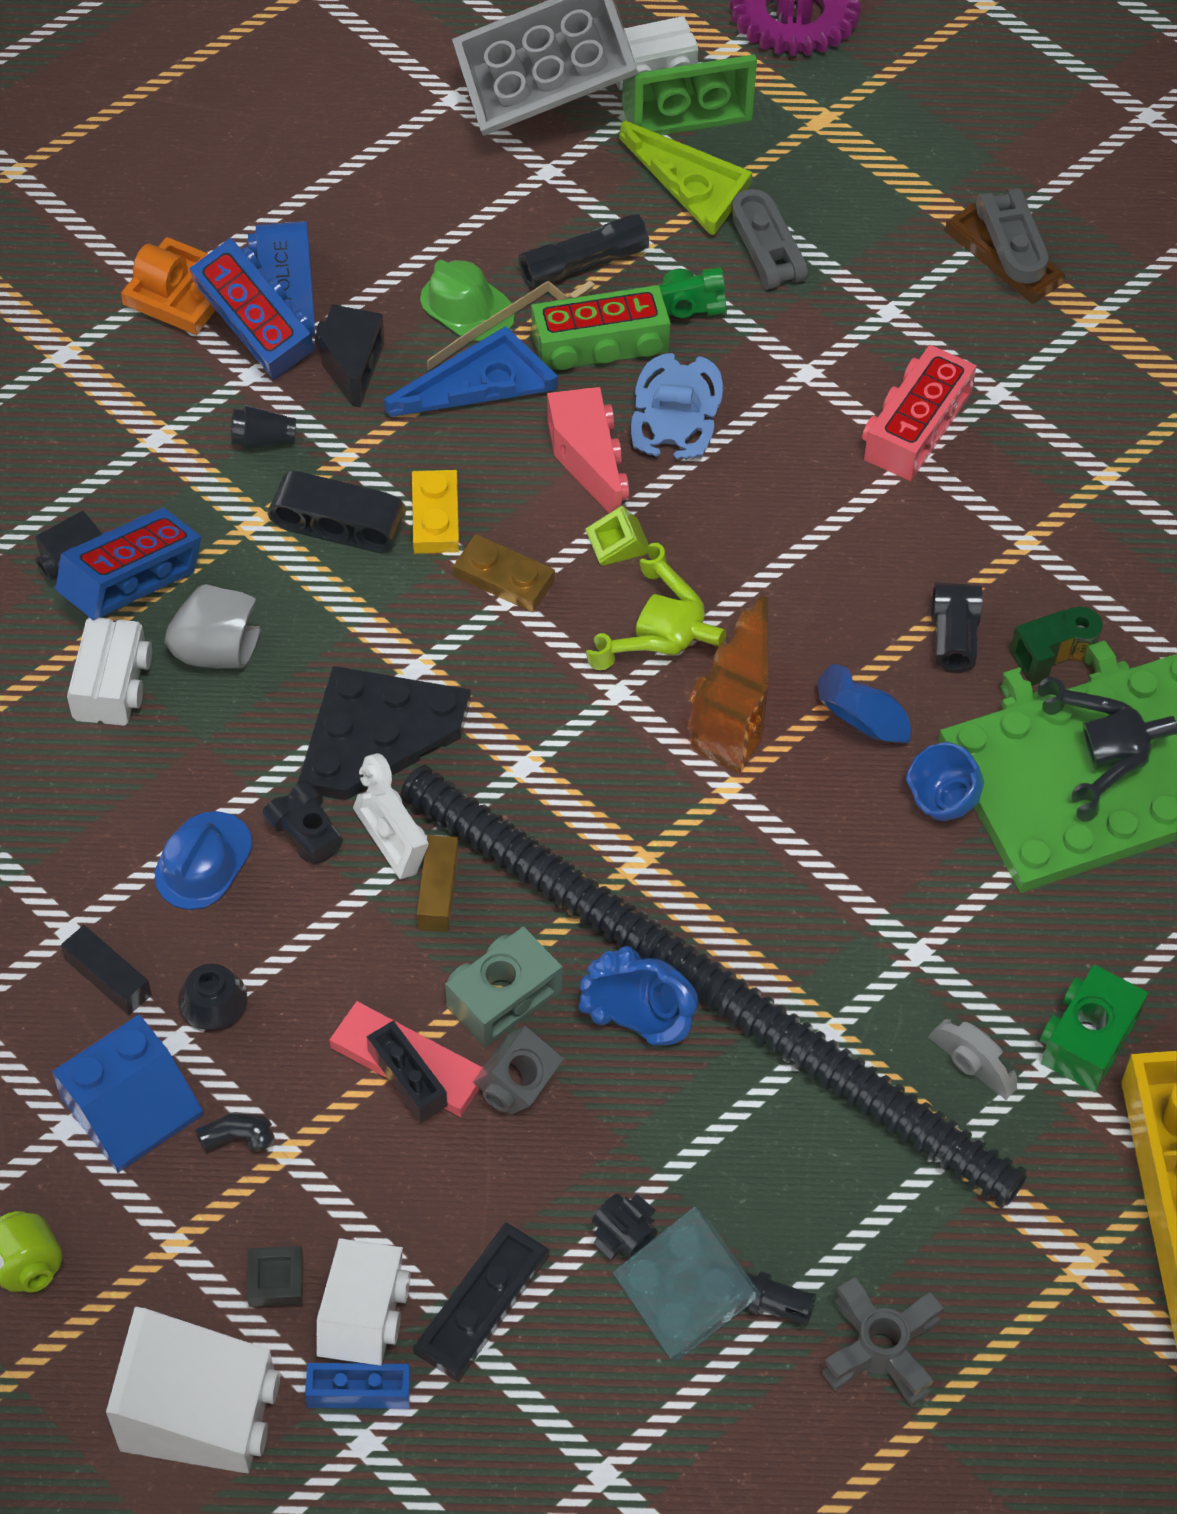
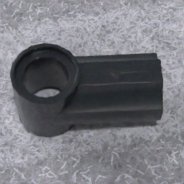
[931,582,982,673]

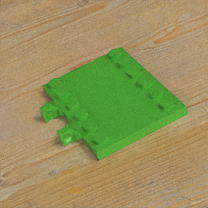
[938,640,1177,893]

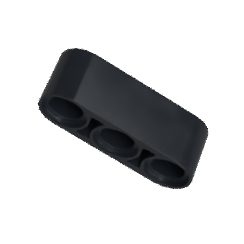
[267,471,407,553]

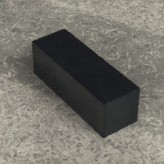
[61,925,152,1016]
[366,1020,448,1123]

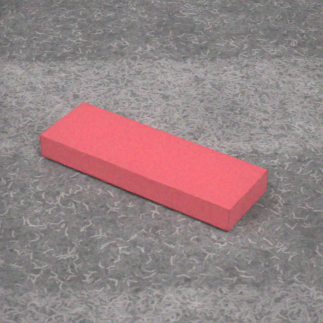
[329,1001,483,1118]

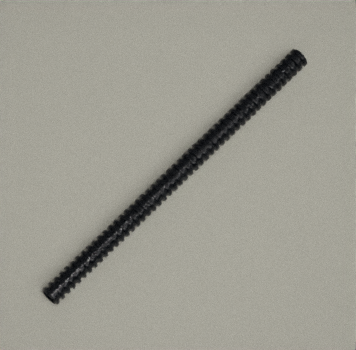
[401,765,1027,1208]

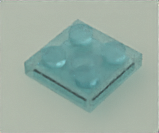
[613,1206,761,1361]

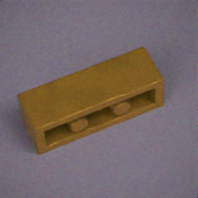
[417,835,459,932]

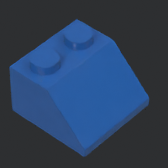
[52,1014,204,1173]

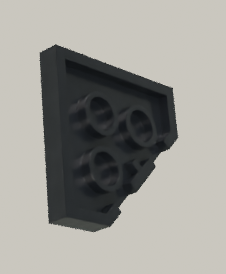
[298,666,471,801]

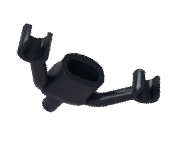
[1038,677,1177,821]

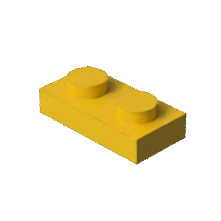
[412,470,459,554]

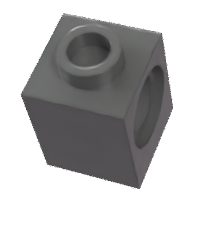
[473,1026,564,1115]

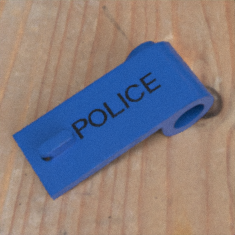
[248,221,316,336]

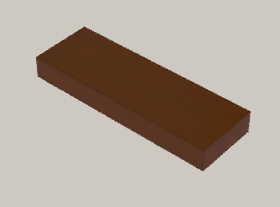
[945,202,1065,304]

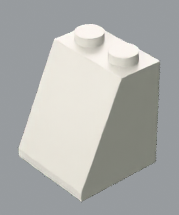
[106,1307,280,1474]

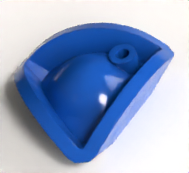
[817,664,911,743]

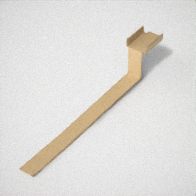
[427,280,595,371]

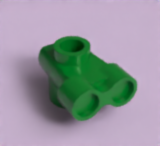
[658,267,727,318]

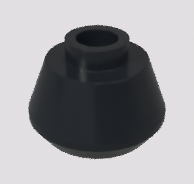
[178,963,248,1030]

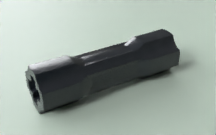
[519,214,649,289]

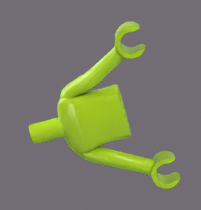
[586,543,726,670]

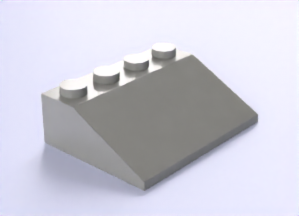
[452,0,639,136]

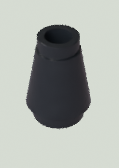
[231,405,296,450]

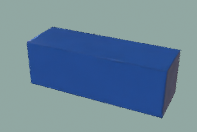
[305,1363,411,1409]

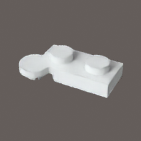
[353,753,429,879]

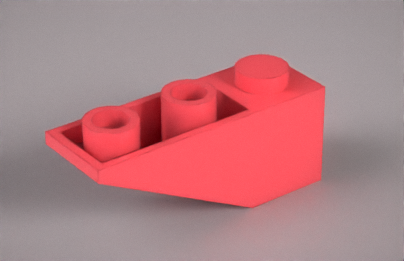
[547,387,629,513]

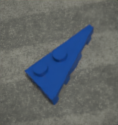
[384,326,558,417]

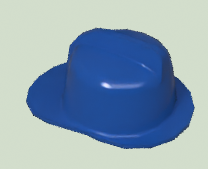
[154,811,252,910]

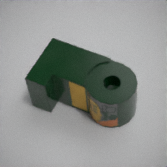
[1009,606,1103,686]

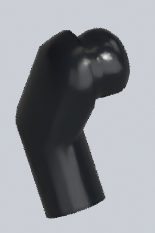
[195,1112,275,1153]

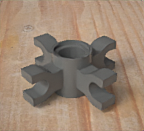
[822,1277,944,1407]

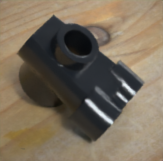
[262,781,343,863]

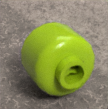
[0,1211,63,1293]

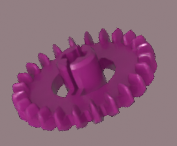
[729,0,861,56]

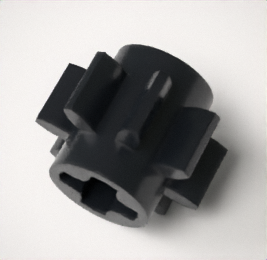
[592,1193,657,1260]

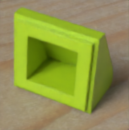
[585,505,649,566]

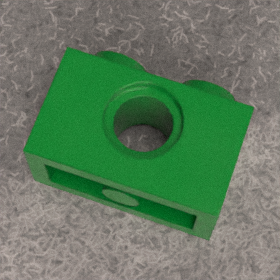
[1040,964,1149,1093]

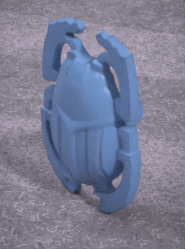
[631,353,723,460]

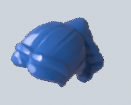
[578,946,699,1045]

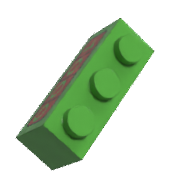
[531,285,671,371]

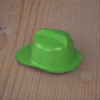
[420,260,515,342]

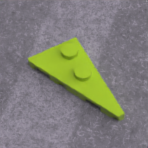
[619,120,753,235]

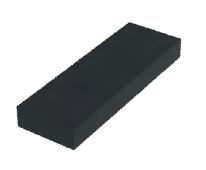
[414,1222,549,1383]

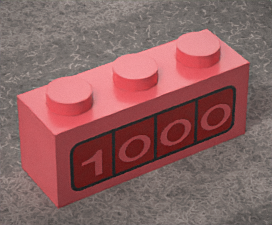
[862,345,977,482]

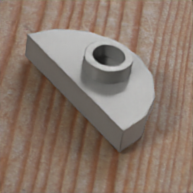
[928,1019,1017,1100]

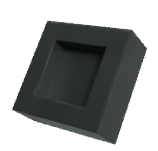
[247,1246,303,1307]

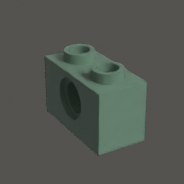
[445,926,563,1048]

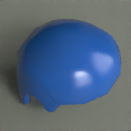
[906,741,984,821]

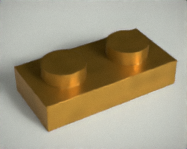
[453,534,555,613]

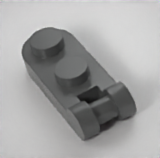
[976,188,1049,283]
[731,189,808,290]

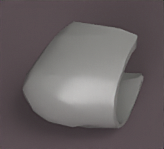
[164,584,261,669]

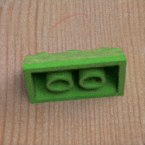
[622,54,757,135]

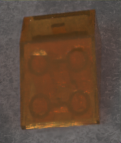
[687,595,769,774]

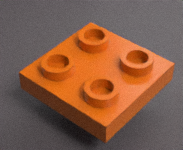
[121,237,216,335]

